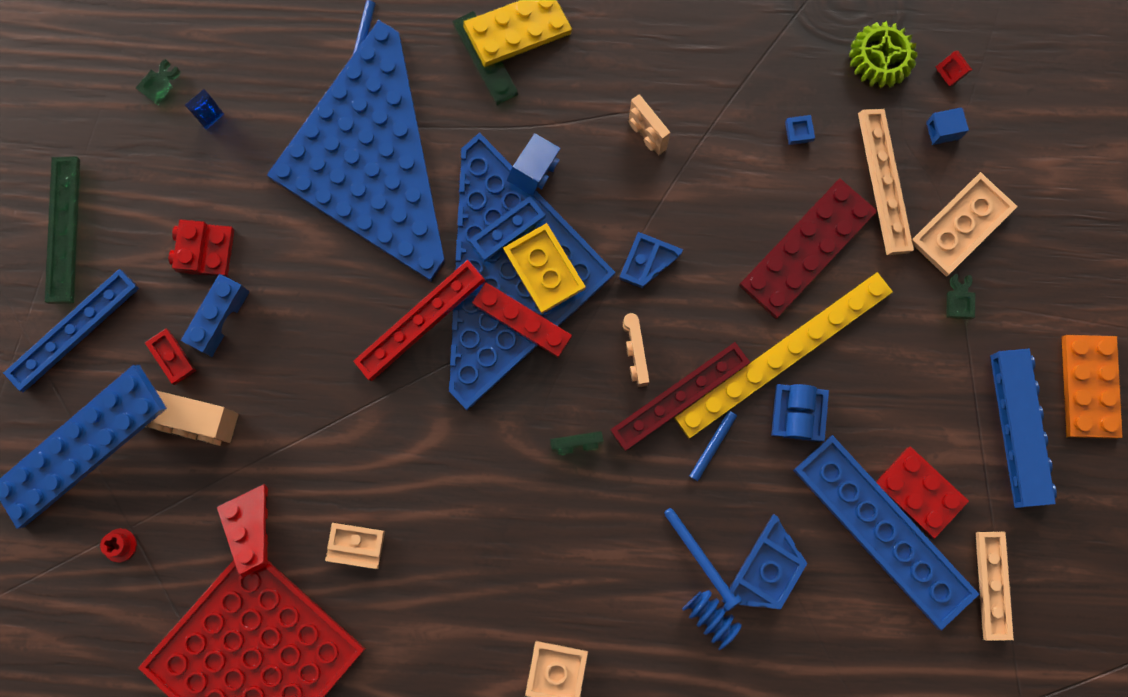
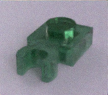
[136,59,180,105]
[946,274,975,320]

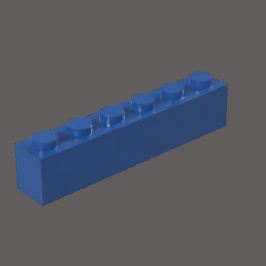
[990,348,1057,508]

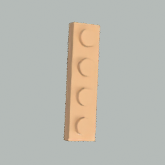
[976,532,1014,640]

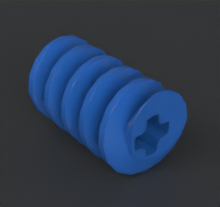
[682,590,741,650]

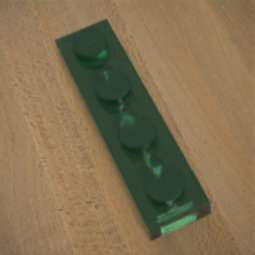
[452,11,518,105]

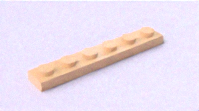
[858,109,914,255]

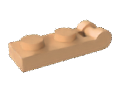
[623,313,649,387]

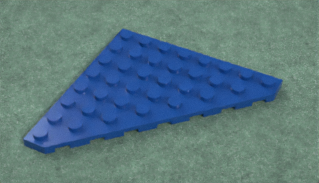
[267,20,445,282]
[449,132,616,411]

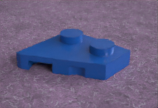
[619,232,683,288]

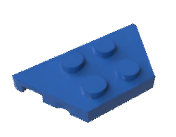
[721,514,807,609]

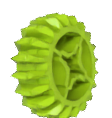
[849,21,918,88]

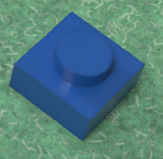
[785,115,815,145]

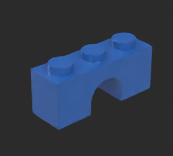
[181,274,249,357]

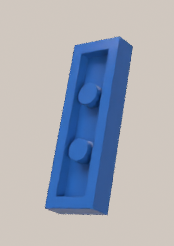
[469,196,546,262]

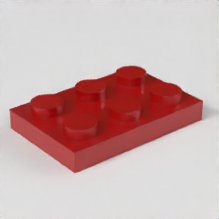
[876,446,969,539]

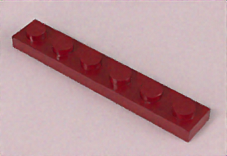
[610,342,750,451]

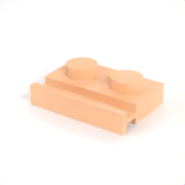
[325,523,385,569]

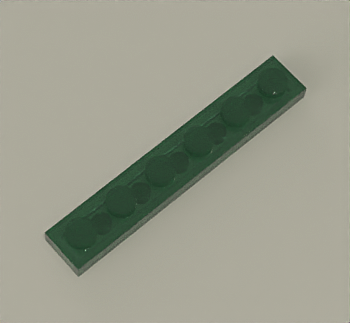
[45,156,80,304]

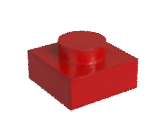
[936,51,972,86]

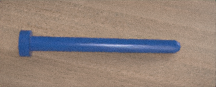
[665,508,743,612]

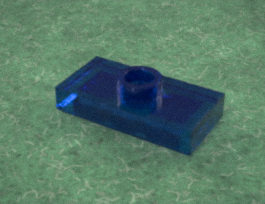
[185,89,224,129]

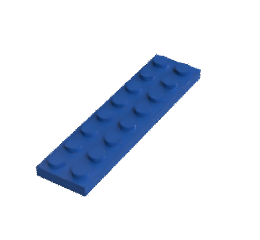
[0,365,167,529]
[793,435,979,630]

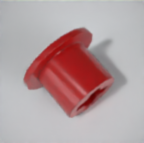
[100,528,137,562]

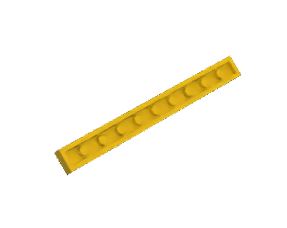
[674,272,893,439]

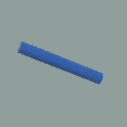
[353,0,376,55]
[689,411,737,482]

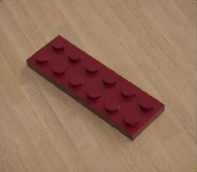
[739,178,877,319]

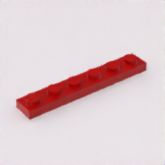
[353,260,486,381]

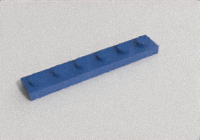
[3,269,139,392]

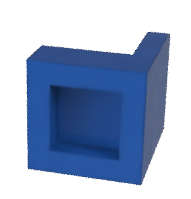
[926,108,969,145]

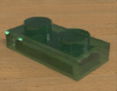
[550,431,603,455]

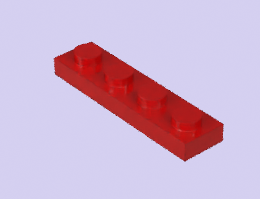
[472,282,572,358]

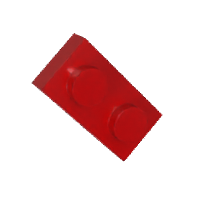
[145,329,196,385]

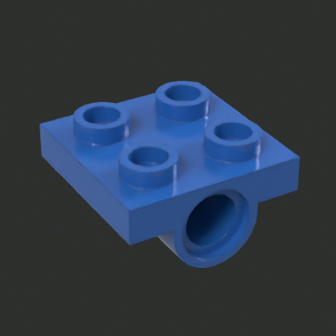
[771,384,829,442]

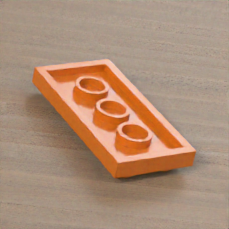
[1062,335,1123,439]

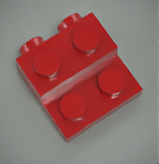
[168,219,235,277]

